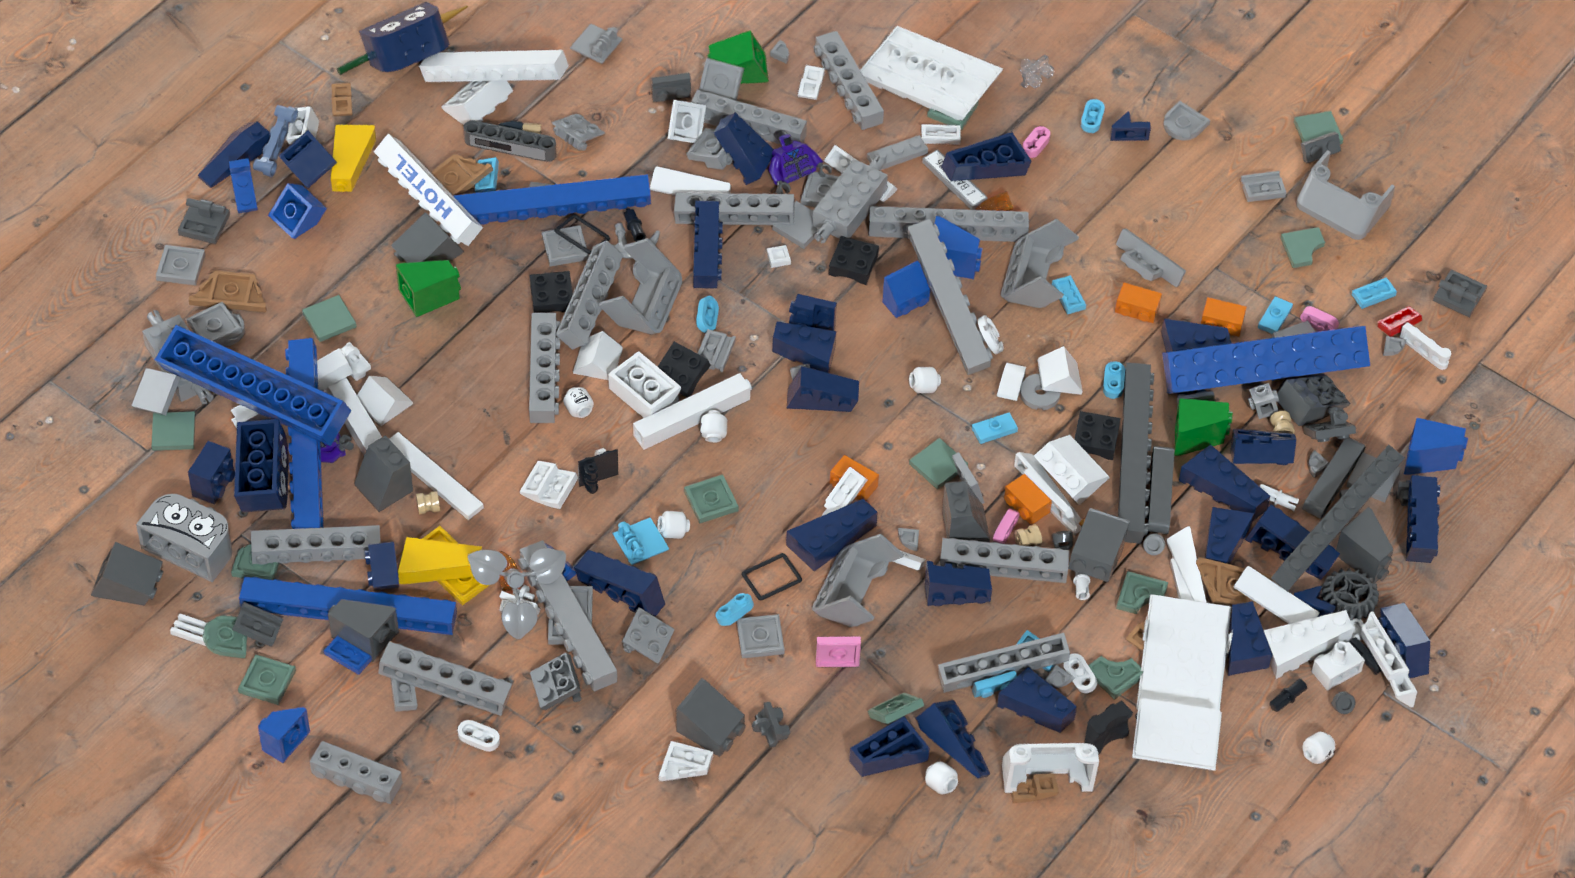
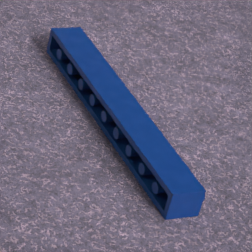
[453,174,651,225]
[285,338,324,529]
[239,577,457,635]

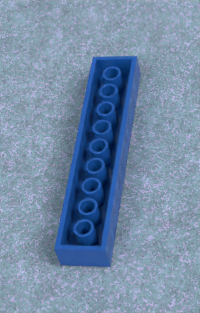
[154,325,352,446]
[1162,326,1370,393]

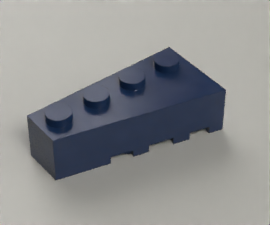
[1406,475,1440,563]
[786,499,878,572]
[1245,505,1340,580]

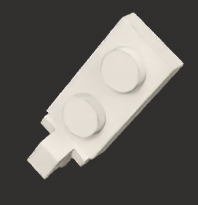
[822,467,868,516]

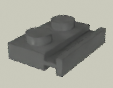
[651,73,691,102]
[232,602,283,647]

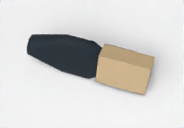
[498,121,541,134]

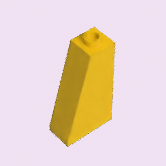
[331,125,376,192]
[398,537,482,585]

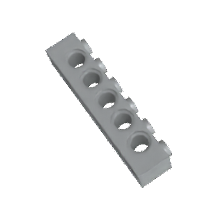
[814,31,884,130]
[691,90,807,144]
[674,193,795,225]
[556,240,623,350]
[529,313,560,423]
[251,525,381,565]
[940,538,1069,583]
[938,633,1070,693]
[378,642,512,716]

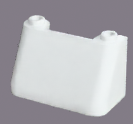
[1002,743,1099,793]

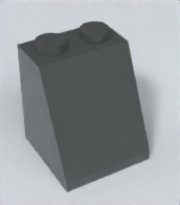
[391,212,464,263]
[354,435,413,512]
[942,481,990,543]
[1336,507,1394,584]
[1068,508,1130,582]
[91,542,163,606]
[328,599,399,662]
[676,678,746,757]

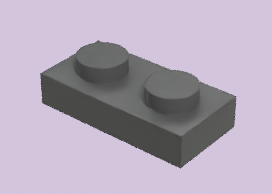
[1301,132,1341,163]

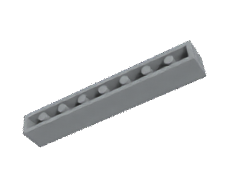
[908,219,993,375]
[518,540,617,692]

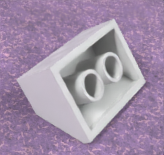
[442,81,513,125]
[609,351,681,418]
[1034,435,1110,505]

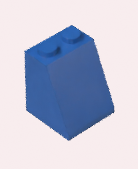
[934,216,983,279]
[1404,418,1468,475]

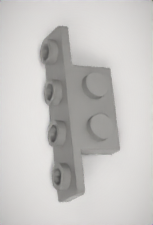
[1116,228,1186,287]

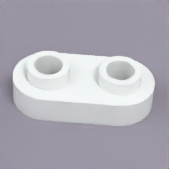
[1063,653,1097,693]
[458,720,500,751]

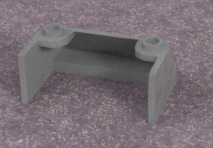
[1296,150,1395,240]
[1001,219,1079,308]
[599,238,682,335]
[812,534,904,627]

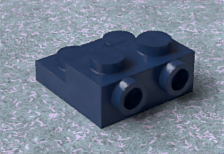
[789,294,837,331]

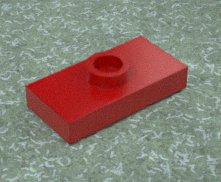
[1378,306,1422,337]

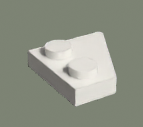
[659,741,713,781]

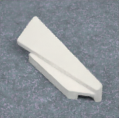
[1014,452,1084,536]
[1166,526,1206,603]
[1360,612,1417,707]

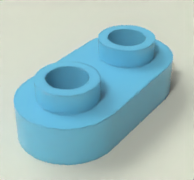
[1081,99,1105,133]
[696,296,719,333]
[1103,361,1125,399]
[715,593,754,626]

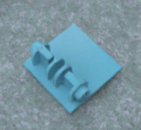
[613,518,669,565]

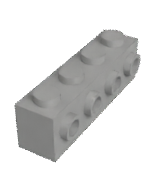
[310,741,403,804]

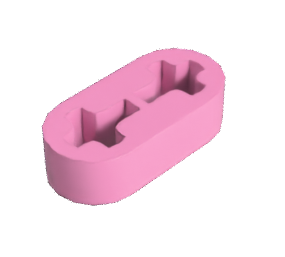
[1023,126,1050,158]
[1300,306,1339,331]
[993,509,1020,544]

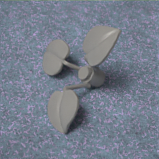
[468,548,566,639]

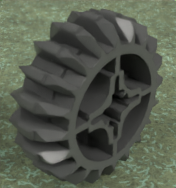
[1321,567,1379,620]

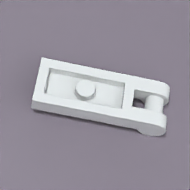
[1400,322,1451,370]

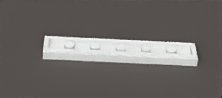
[390,432,484,520]

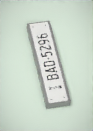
[922,149,988,210]

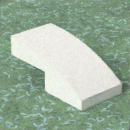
[798,65,825,100]
[997,363,1026,401]

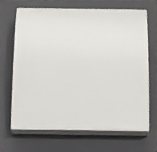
[520,461,578,509]

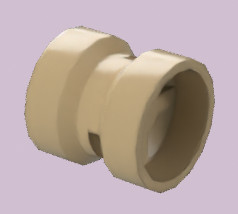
[1270,411,1295,434]
[416,491,440,515]
[1014,524,1042,546]

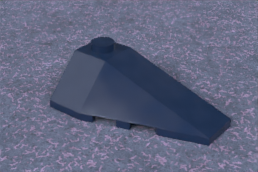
[198,121,270,188]
[916,700,990,779]

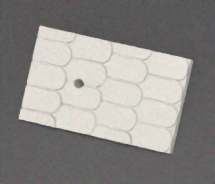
[860,26,1003,120]

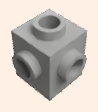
[1248,383,1279,419]

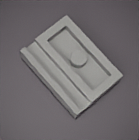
[1240,171,1286,202]
[698,329,736,372]

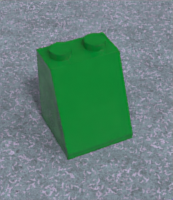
[707,30,769,84]
[396,260,461,318]
[1174,398,1233,456]

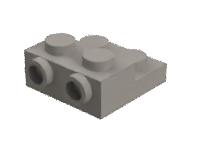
[687,128,733,170]

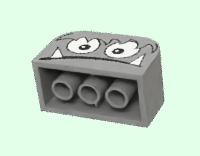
[136,494,232,582]

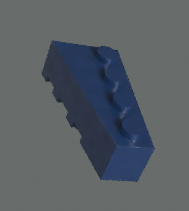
[941,132,1031,181]
[693,201,723,289]
[1179,445,1270,521]
[574,550,665,617]

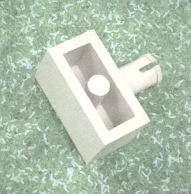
[285,107,319,145]
[1312,641,1365,691]

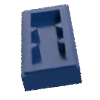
[324,636,372,675]

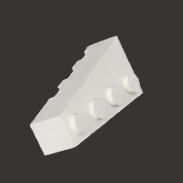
[1264,610,1353,679]

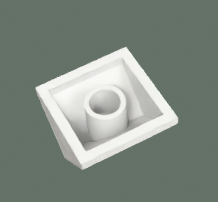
[668,100,706,143]
[573,331,623,380]
[1037,346,1083,395]
[357,376,413,426]

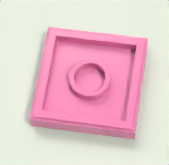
[816,637,861,667]

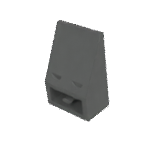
[1277,375,1351,426]

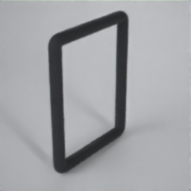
[554,214,610,254]
[742,553,802,600]

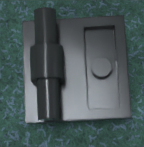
[178,198,230,244]
[1433,270,1487,318]
[1303,407,1356,442]
[530,652,582,711]

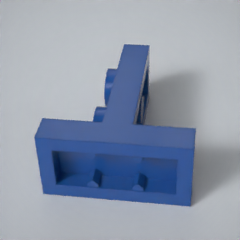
[229,158,258,214]

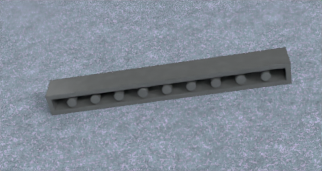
[1118,362,1154,544]
[1271,445,1405,592]

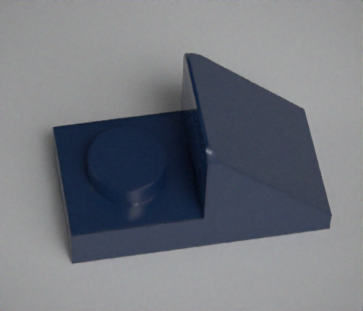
[1110,111,1151,141]
[1294,586,1336,617]

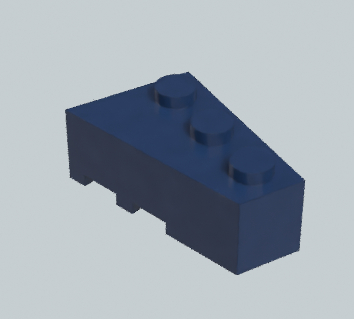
[786,366,859,412]
[997,667,1077,733]
[849,716,930,777]

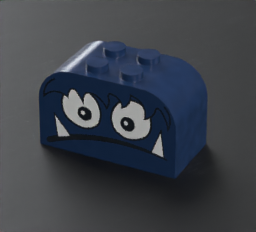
[359,2,450,72]
[234,419,289,513]

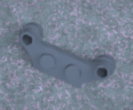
[253,105,298,177]

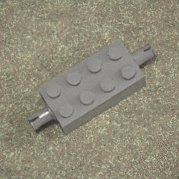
[813,155,888,243]
[142,310,213,404]

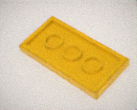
[422,526,490,606]

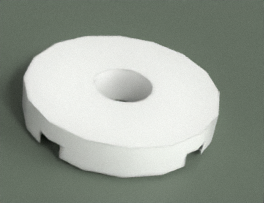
[978,315,1004,355]

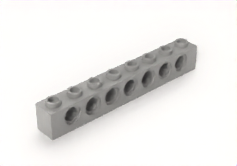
[869,206,1029,242]

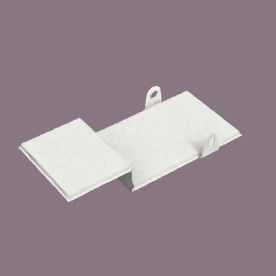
[1132,594,1233,770]

